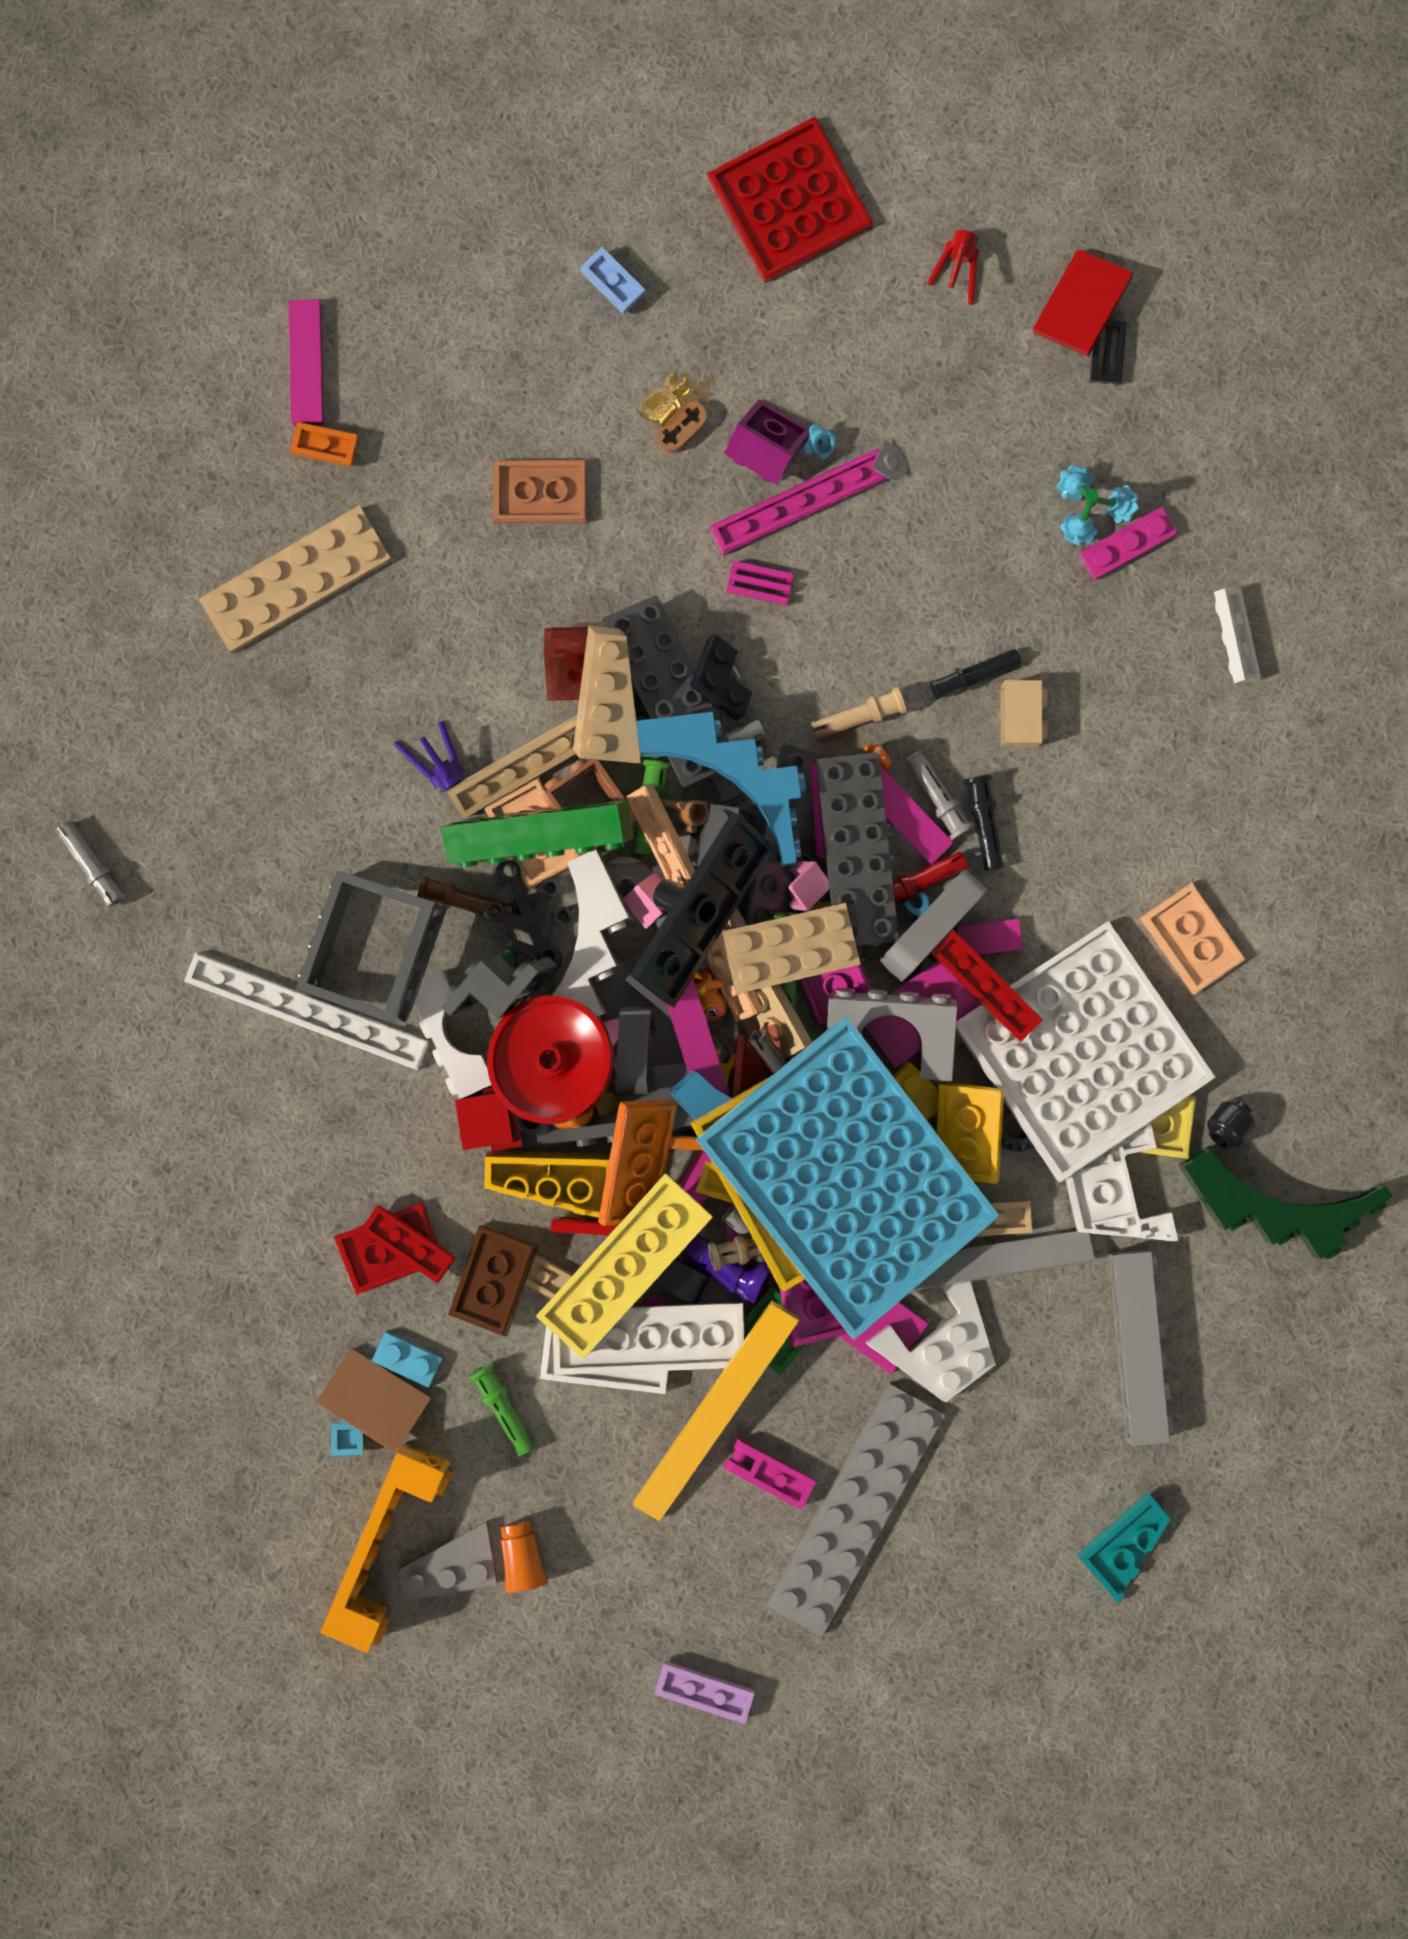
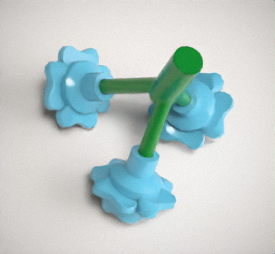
[1057,464,1139,545]

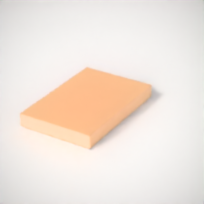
[484,778,581,890]
[1140,882,1246,995]

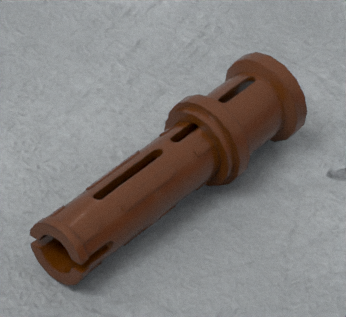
[417,874,514,917]

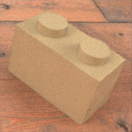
[1001,680,1048,747]

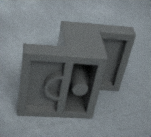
[441,954,557,1019]

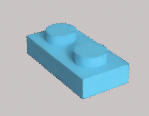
[372,1331,443,1388]

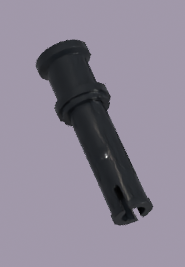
[963,775,1004,871]

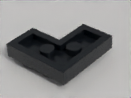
[690,634,752,721]

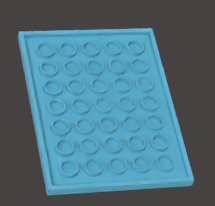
[695,1017,999,1340]

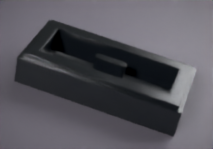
[1089,320,1127,385]

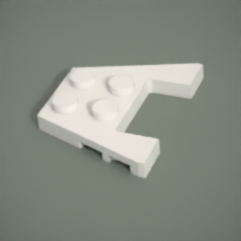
[1065,1122,1178,1241]
[866,1282,996,1402]

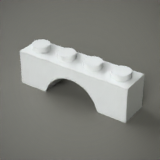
[412,969,491,1099]

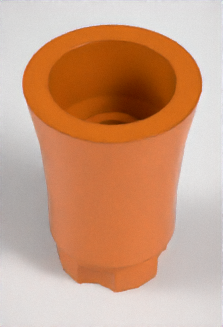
[500,1520,549,1593]

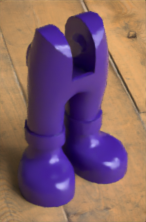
[684,1234,771,1306]

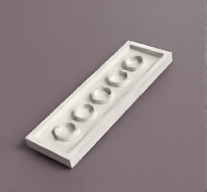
[553,1302,744,1375]

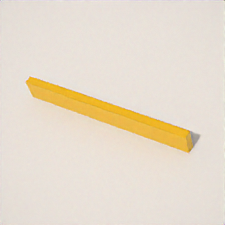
[633,1301,799,1521]

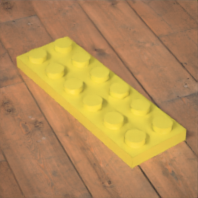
[536,1173,713,1359]

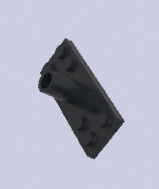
[630,812,774,1008]

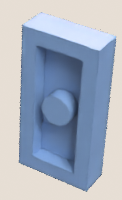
[580,247,646,315]

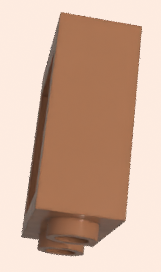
[541,759,637,855]

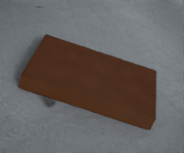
[448,1225,538,1336]

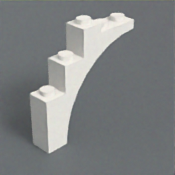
[552,849,631,1021]

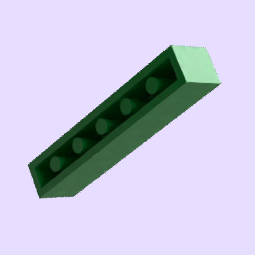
[441,800,634,868]

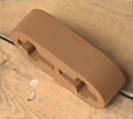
[657,401,707,454]

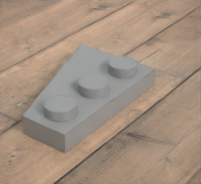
[398,1520,498,1602]

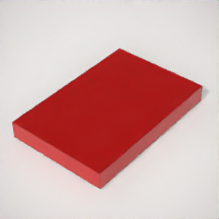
[1033,249,1133,357]
[334,1202,439,1295]

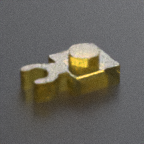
[637,372,691,427]

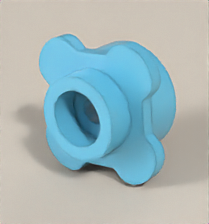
[803,424,836,460]

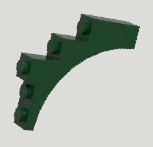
[1178,1148,1393,1260]

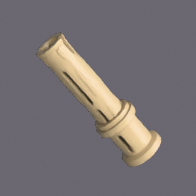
[811,686,907,741]

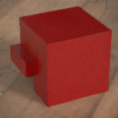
[455,1088,524,1152]

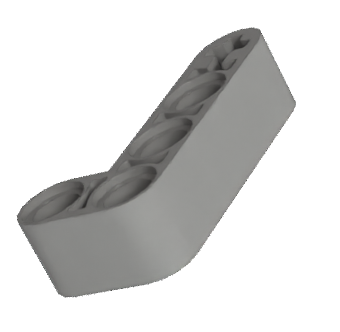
[879,868,988,982]

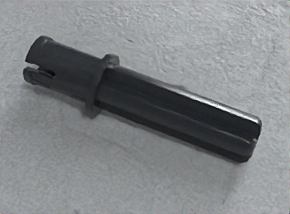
[930,649,1021,700]

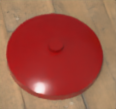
[487,995,614,1124]

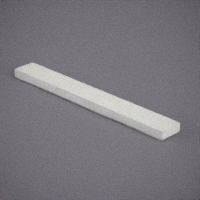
[184,952,429,1070]

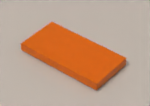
[598,1099,678,1226]

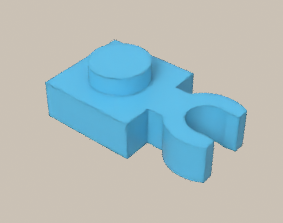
[331,1419,364,1456]

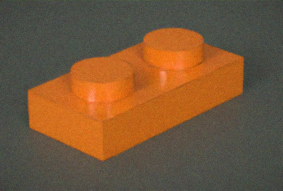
[290,422,359,468]

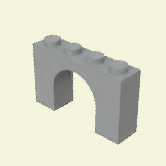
[827,988,957,1081]

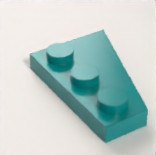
[1077,1492,1171,1604]

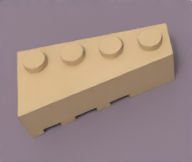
[573,626,641,763]

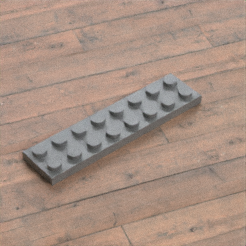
[766,1383,945,1637]

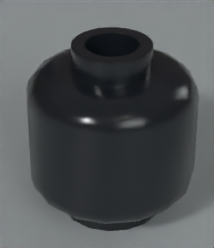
[1207,1101,1255,1148]

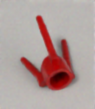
[927,230,980,305]

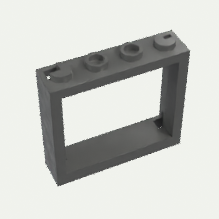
[296,870,447,1027]

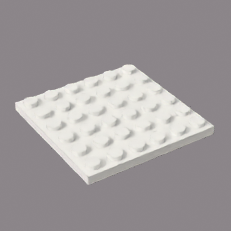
[956,921,1216,1182]

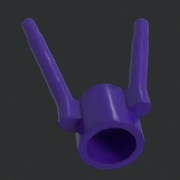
[394,721,464,792]

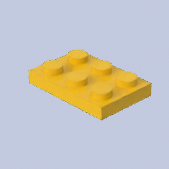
[937,1082,1004,1184]

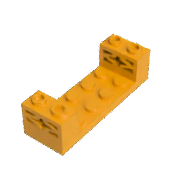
[320,1442,453,1653]

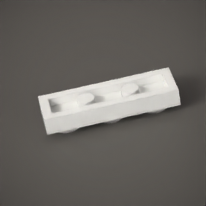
[1214,588,1261,683]

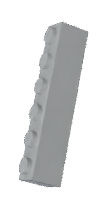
[1108,1249,1174,1446]

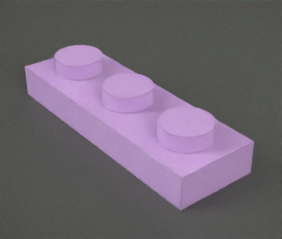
[654,1661,755,1724]

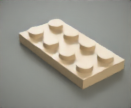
[721,903,861,994]

